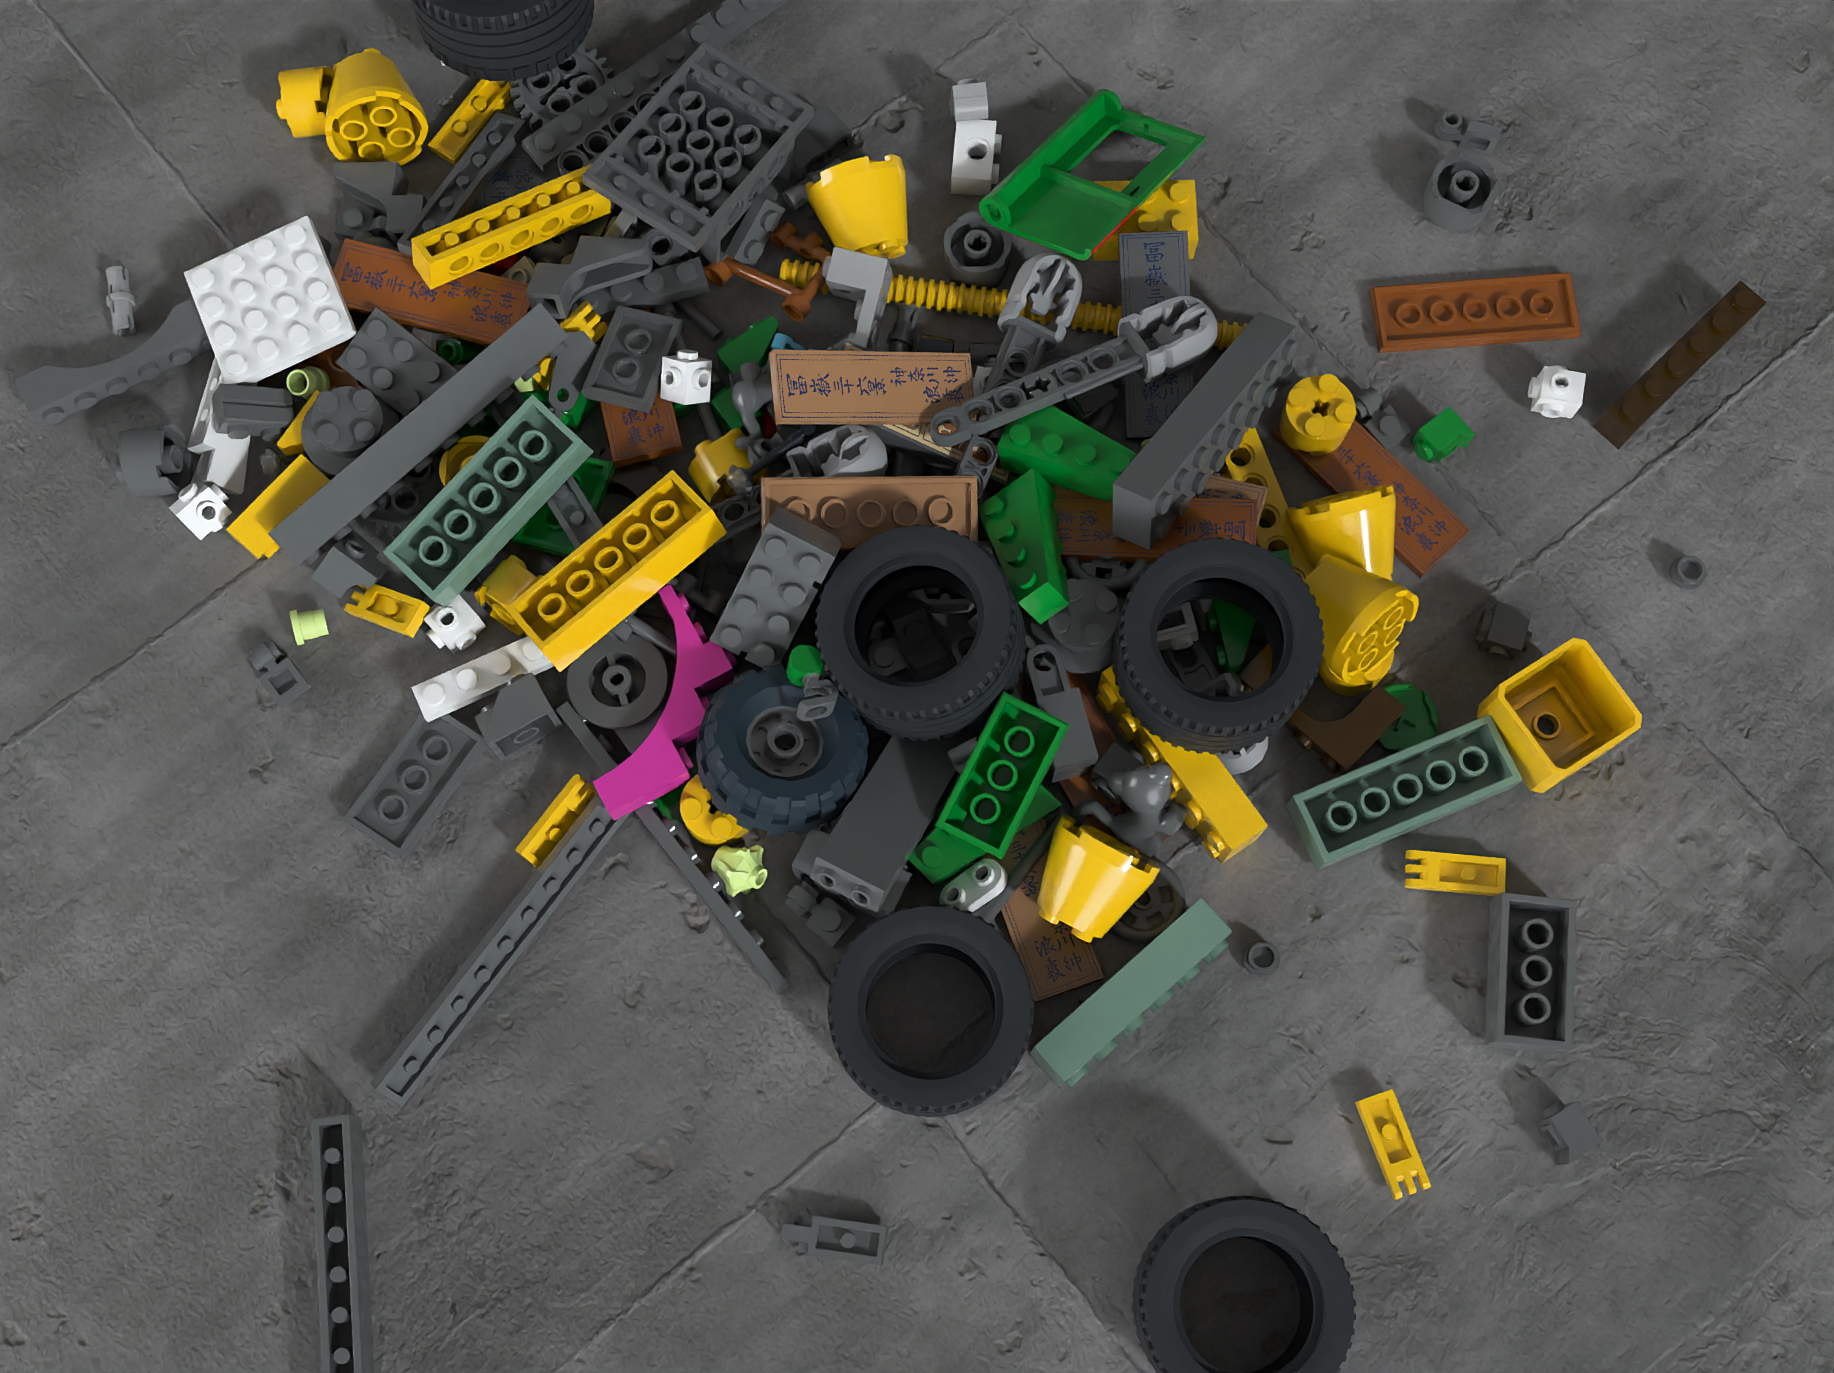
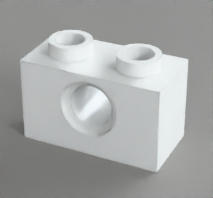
[951,120,1002,196]

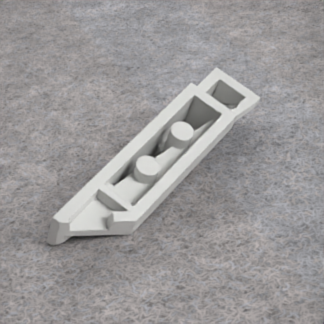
[187,357,257,495]

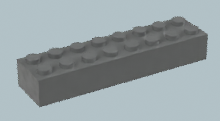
[1113,312,1297,550]

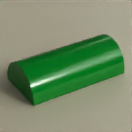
[935,691,1070,860]

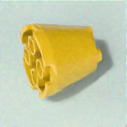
[324,48,429,166]
[805,154,908,259]
[1287,485,1396,581]
[1302,553,1419,683]
[1036,815,1161,943]

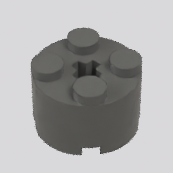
[1422,152,1499,234]
[943,211,1011,290]
[116,424,193,498]

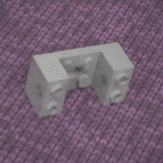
[808,247,893,351]

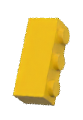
[226,454,330,559]

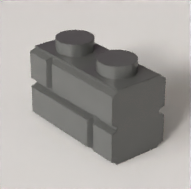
[212,383,294,442]

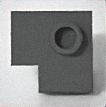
[311,531,388,599]

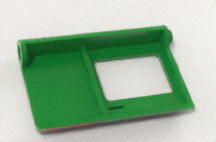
[979,89,1206,260]

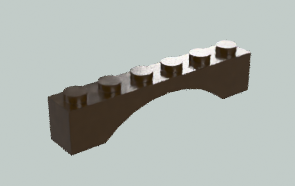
[1593,280,1767,450]

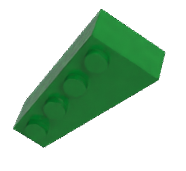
[997,397,1138,503]
[978,467,1070,624]
[907,785,1062,888]

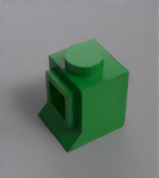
[1411,406,1475,464]

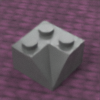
[475,672,564,762]

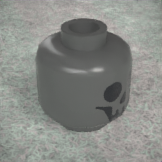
[528,231,575,266]

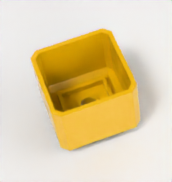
[1477,638,1642,793]

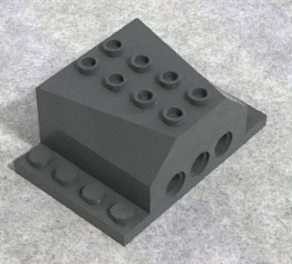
[582,42,814,265]

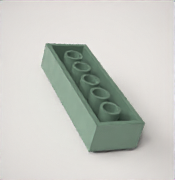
[383,394,594,607]
[1286,714,1523,871]
[1030,898,1232,1088]

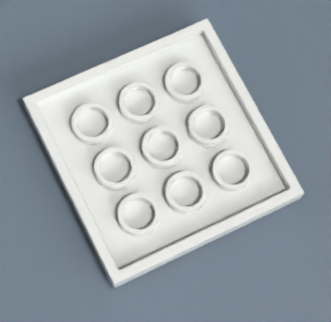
[184,216,357,386]

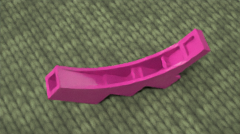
[592,584,737,821]

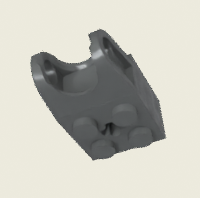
[1024,644,1098,783]

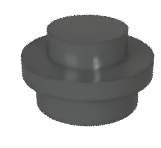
[1669,555,1706,590]
[1243,940,1280,977]

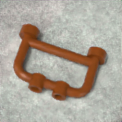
[703,221,832,322]

